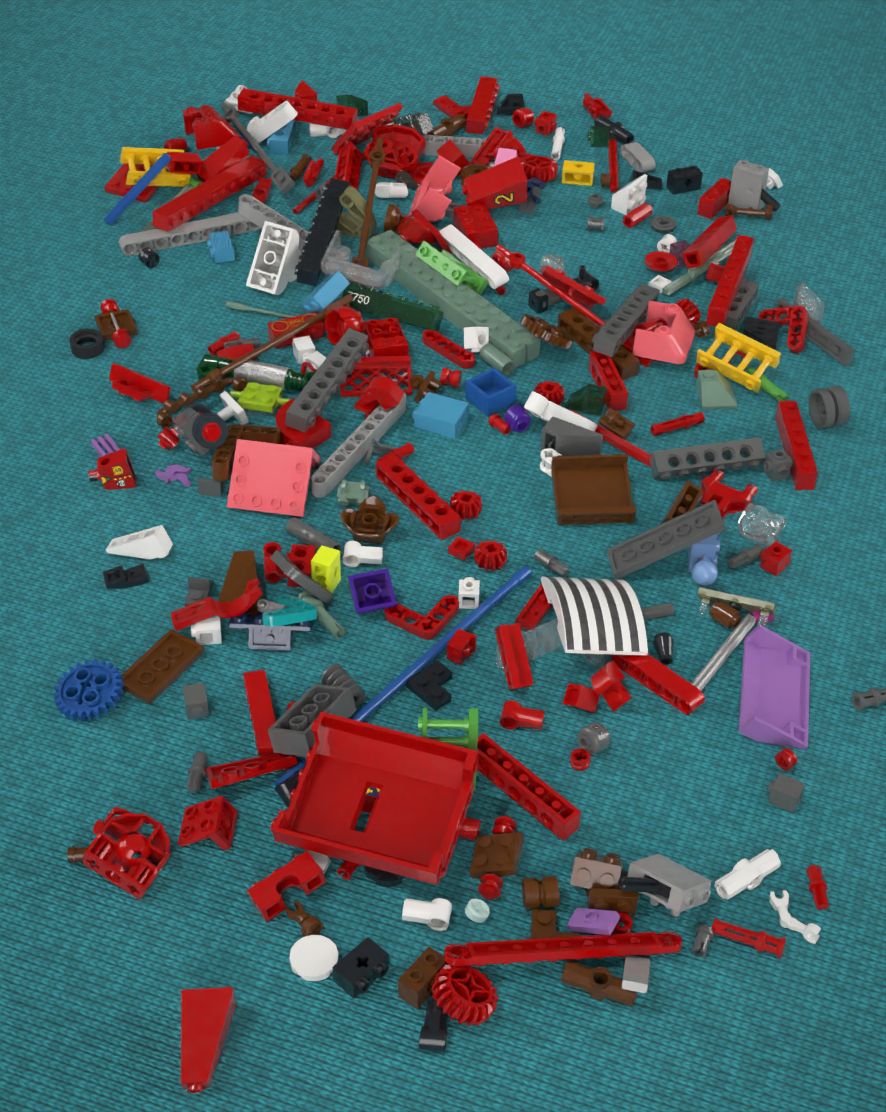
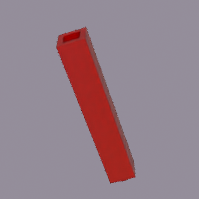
[683,215,737,268]

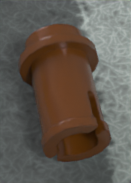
[67,845,88,864]

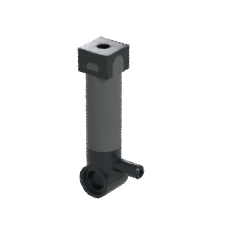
[528,265,599,314]

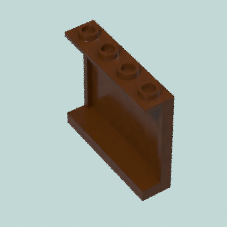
[551,454,636,525]

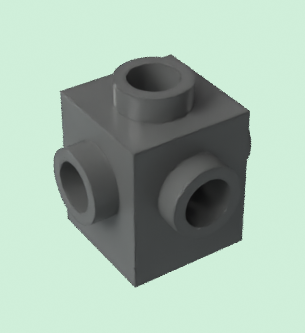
[763,449,792,481]

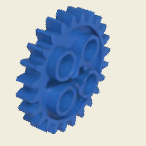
[53,659,124,722]

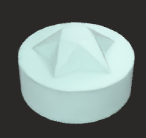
[465,899,490,923]

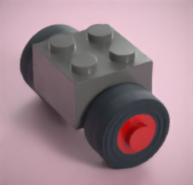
[172,403,228,456]

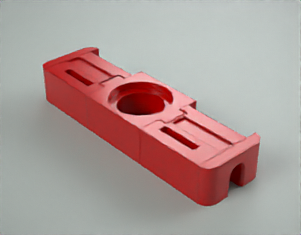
[252,177,272,205]

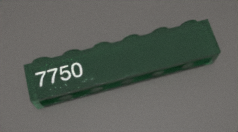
[342,283,444,332]

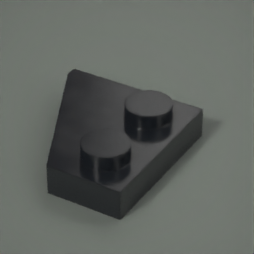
[497,94,525,114]
[743,317,780,350]

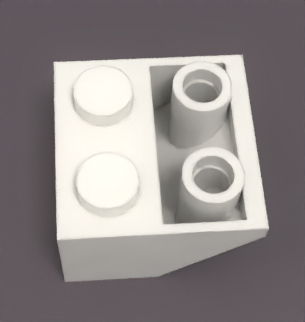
[611,174,647,215]

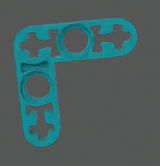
[263,595,317,627]

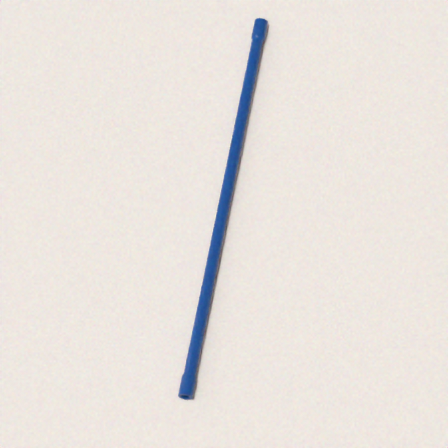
[274,566,532,787]

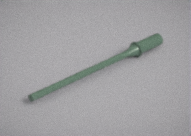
[226,301,295,318]

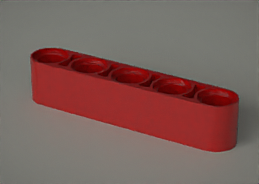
[611,654,705,715]
[243,669,276,756]

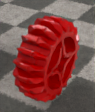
[520,155,558,183]
[431,964,499,1026]

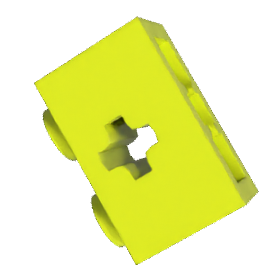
[311,545,341,593]

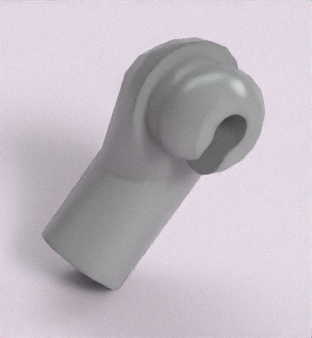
[257,599,288,613]

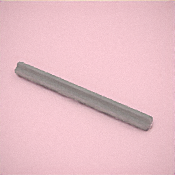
[691,614,756,690]

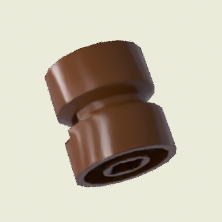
[522,876,560,910]

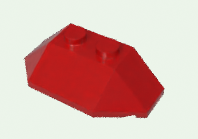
[396,215,435,244]

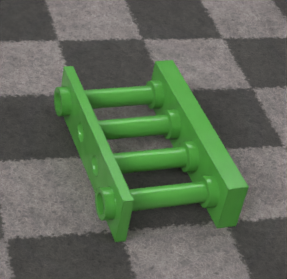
[415,240,489,296]
[418,708,478,791]

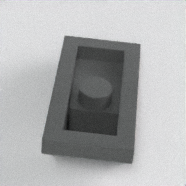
[184,577,214,607]

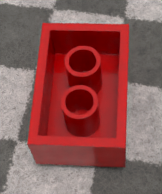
[453,203,498,248]

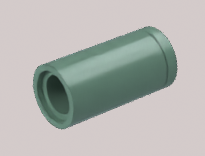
[480,343,516,376]

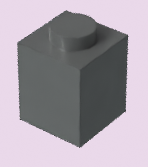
[183,683,209,719]
[767,773,805,813]

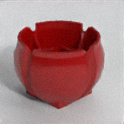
[325,306,366,345]

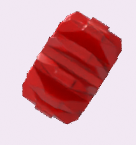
[676,298,701,326]
[534,380,564,406]
[450,489,482,520]
[474,539,507,572]

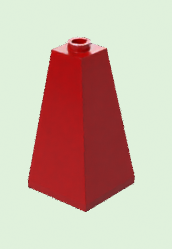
[181,987,236,1093]

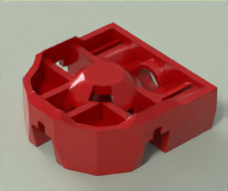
[83,813,170,899]

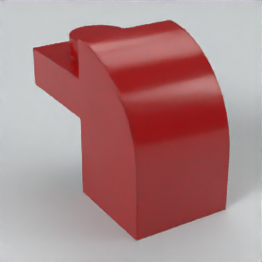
[358,376,404,410]
[591,661,632,712]

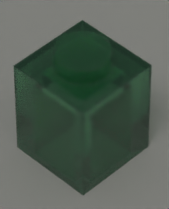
[587,126,609,148]

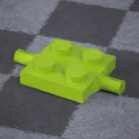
[230,382,291,413]

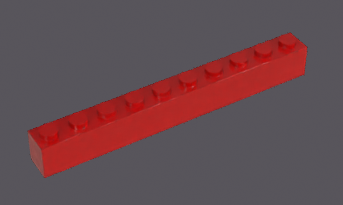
[152,155,267,232]

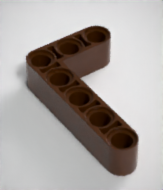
[212,424,281,481]

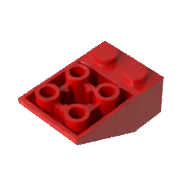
[363,318,409,357]

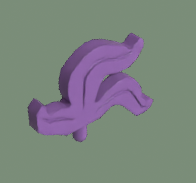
[156,464,192,487]

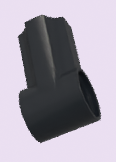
[419,1000,448,1053]

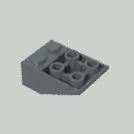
[540,416,603,456]

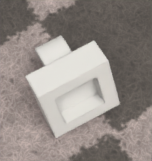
[767,168,783,190]

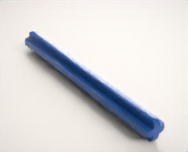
[104,153,171,225]

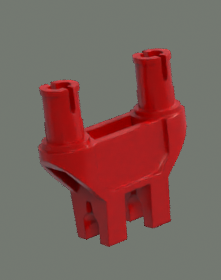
[699,469,758,519]

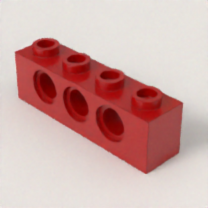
[588,351,628,411]

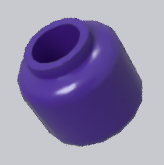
[504,405,531,432]

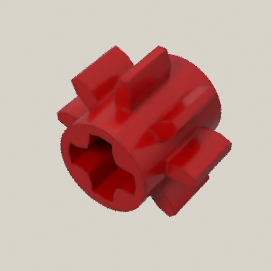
[157,427,180,450]

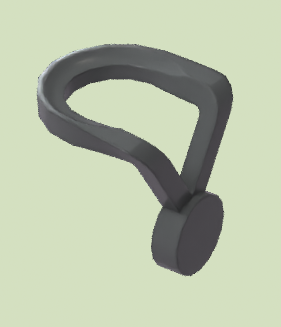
[363,438,393,465]

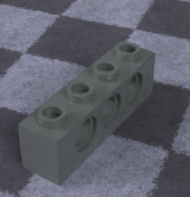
[724,279,759,331]

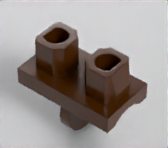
[410,370,442,403]
[598,408,635,439]

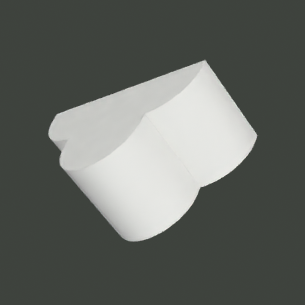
[246,221,301,295]

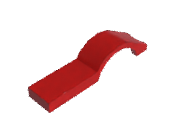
[171,578,263,631]

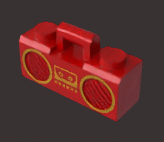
[268,312,324,349]

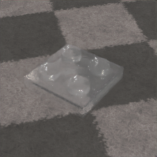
[793,282,825,324]

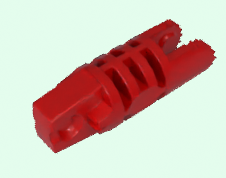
[303,158,324,187]

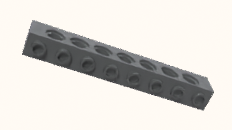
[592,283,660,357]
[285,328,369,433]

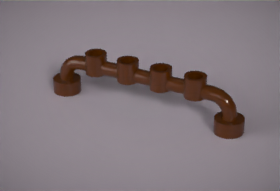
[157,377,248,429]

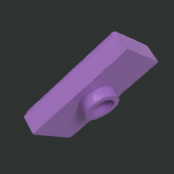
[567,908,620,935]

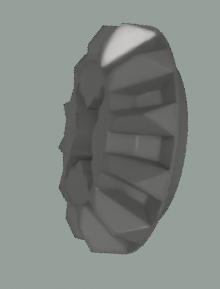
[651,216,676,233]

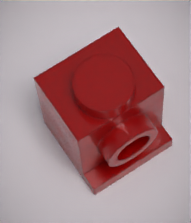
[447,629,477,665]

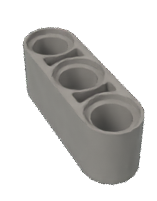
[621,142,655,173]

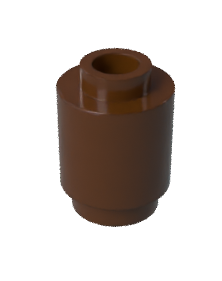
[709,601,741,629]

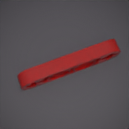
[422,330,475,369]

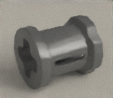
[587,216,605,232]

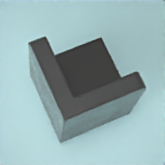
[197,478,226,497]

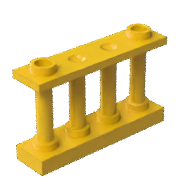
[120,147,191,187]
[696,323,781,393]

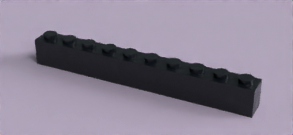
[294,178,350,286]

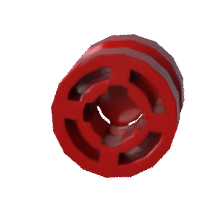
[440,368,462,388]

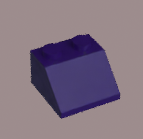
[348,568,397,614]

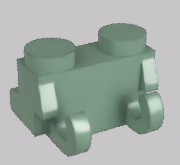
[337,479,370,507]

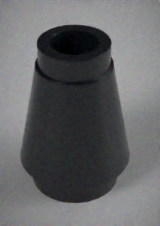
[653,632,674,665]

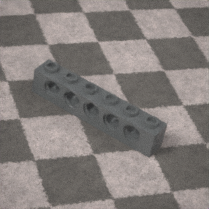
[649,437,766,480]

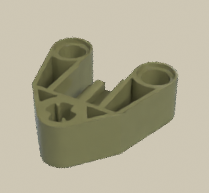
[336,187,377,237]

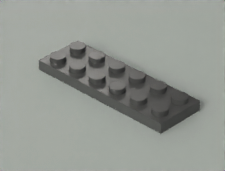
[607,500,726,580]

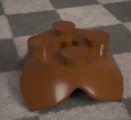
[340,495,400,544]

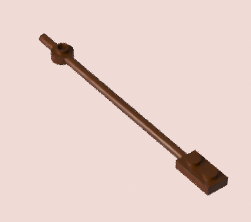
[348,138,385,288]
[191,294,354,392]

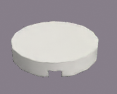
[289,935,339,981]

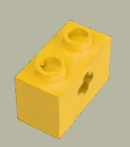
[562,160,595,186]

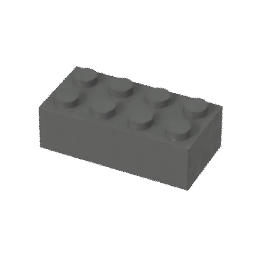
[268,684,356,758]

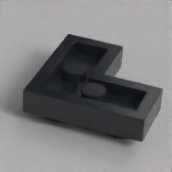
[407,661,452,711]

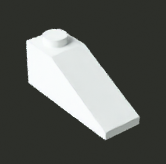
[106,525,173,560]

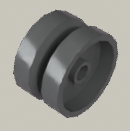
[809,385,850,429]

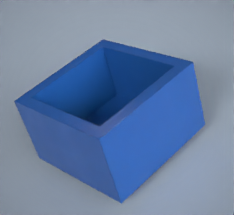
[465,368,517,416]

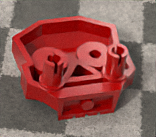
[364,124,426,180]

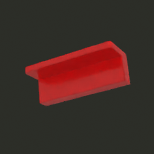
[494,623,533,690]

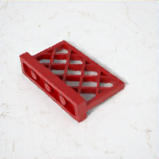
[340,356,412,397]

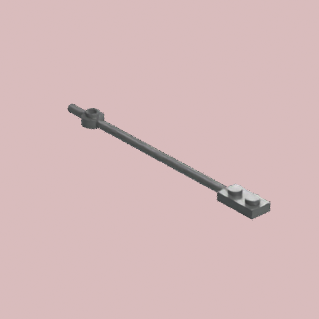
[221,103,296,195]

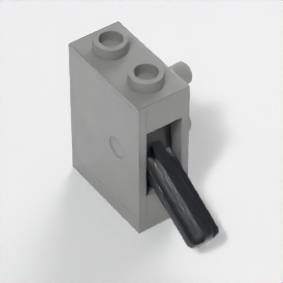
[728,160,781,211]
[618,854,711,917]

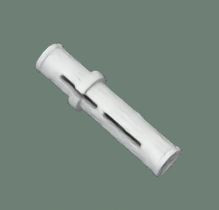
[551,127,565,160]

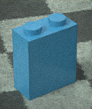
[299,271,350,314]
[412,392,469,438]

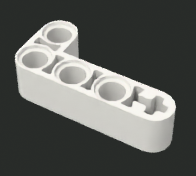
[247,101,298,143]
[523,391,598,432]

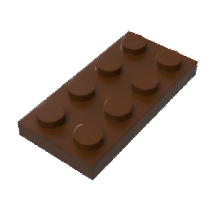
[121,629,204,704]

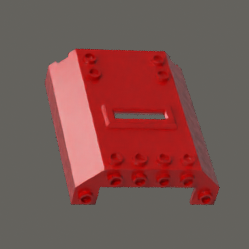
[271,711,479,885]

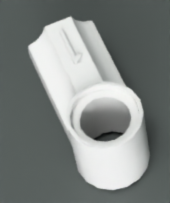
[343,541,383,567]
[402,898,452,931]

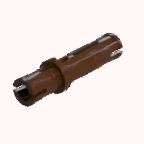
[289,153,312,182]

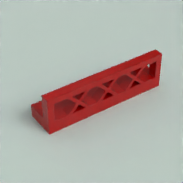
[335,142,363,189]

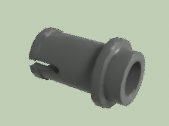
[691,925,714,958]

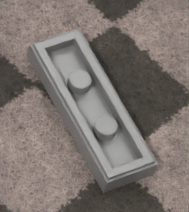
[621,955,650,993]

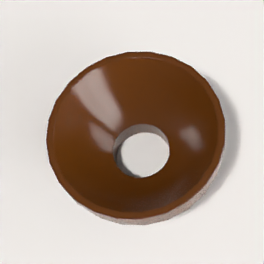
[384,204,403,232]

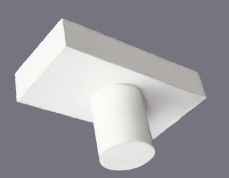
[217,391,249,425]

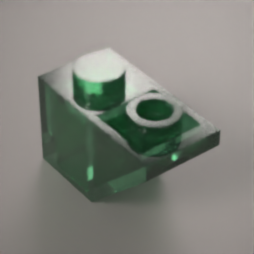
[336,95,368,116]
[566,384,607,415]

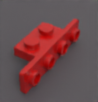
[109,363,171,404]

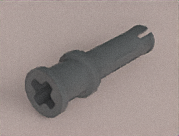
[852,688,886,711]

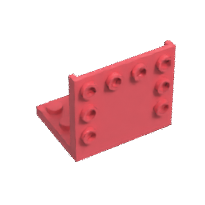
[227,439,321,518]

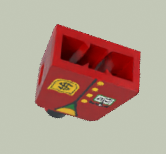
[88,448,136,490]

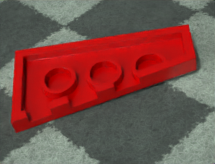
[205,753,298,789]

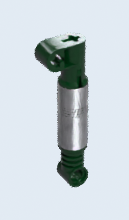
[196,354,316,391]

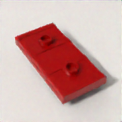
[539,265,606,309]

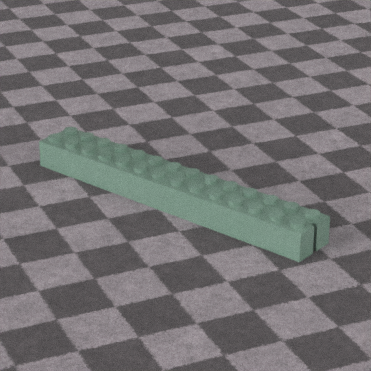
[365,230,540,368]

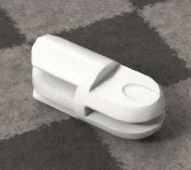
[375,182,408,198]

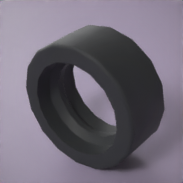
[69,328,104,359]

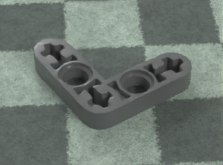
[270,550,334,604]

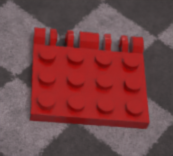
[331,103,403,154]

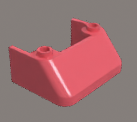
[408,155,461,222]
[633,300,696,364]

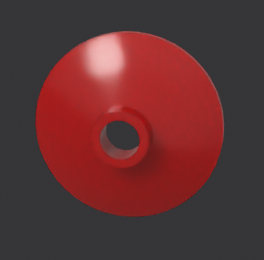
[645,251,678,272]

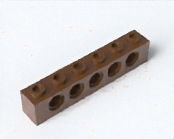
[557,308,640,381]

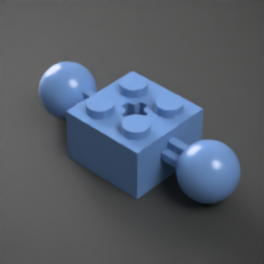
[688,533,720,586]

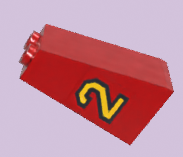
[462,157,527,210]

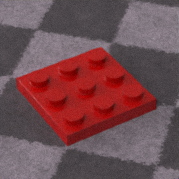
[104,163,169,203]

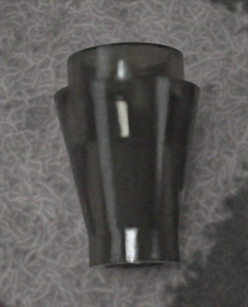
[395,170,419,191]

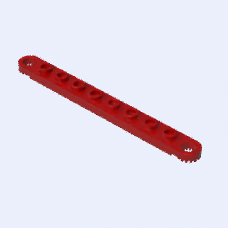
[444,931,682,966]

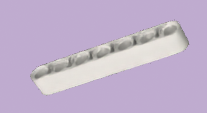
[439,224,509,289]

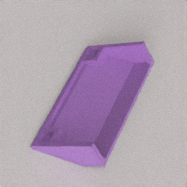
[739,625,810,749]

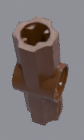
[427,114,467,137]
[561,961,638,1006]

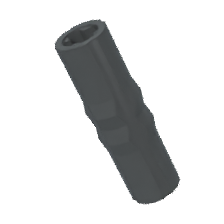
[286,517,341,551]

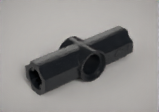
[594,115,634,144]

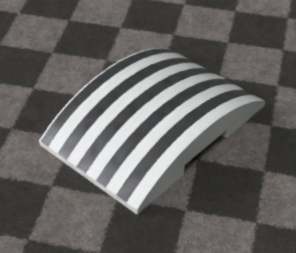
[541,577,648,655]

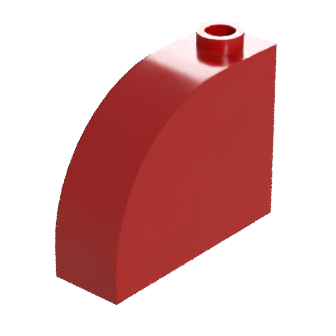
[276,398,331,448]

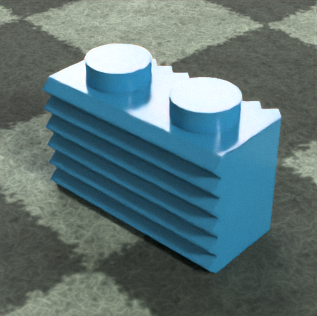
[207,230,235,263]

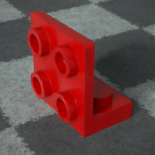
[178,796,238,850]

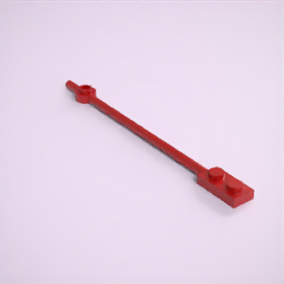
[496,244,656,367]

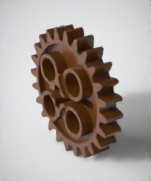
[520,314,573,349]

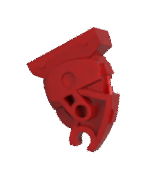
[486,130,531,159]

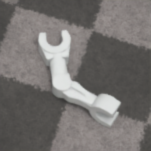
[769,890,821,944]

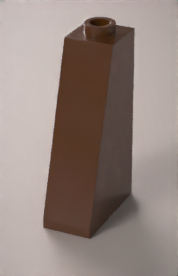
[218,550,259,619]

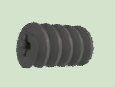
[321,663,365,707]

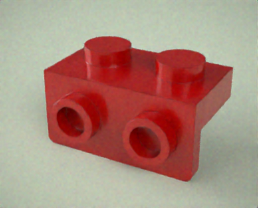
[583,93,612,120]

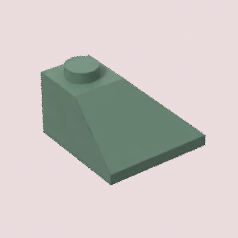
[696,370,738,410]

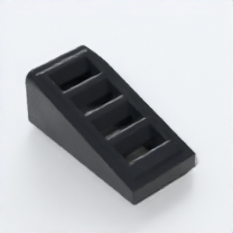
[629,170,662,189]

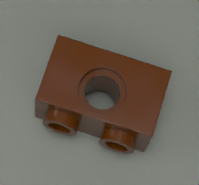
[398,947,448,1010]

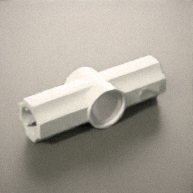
[309,123,347,138]
[714,849,781,900]

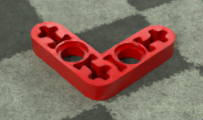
[758,306,808,353]
[384,595,459,640]

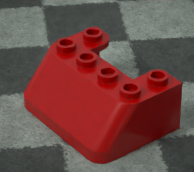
[182,105,240,150]

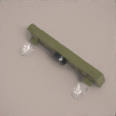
[698,587,777,627]

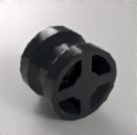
[138,247,160,268]

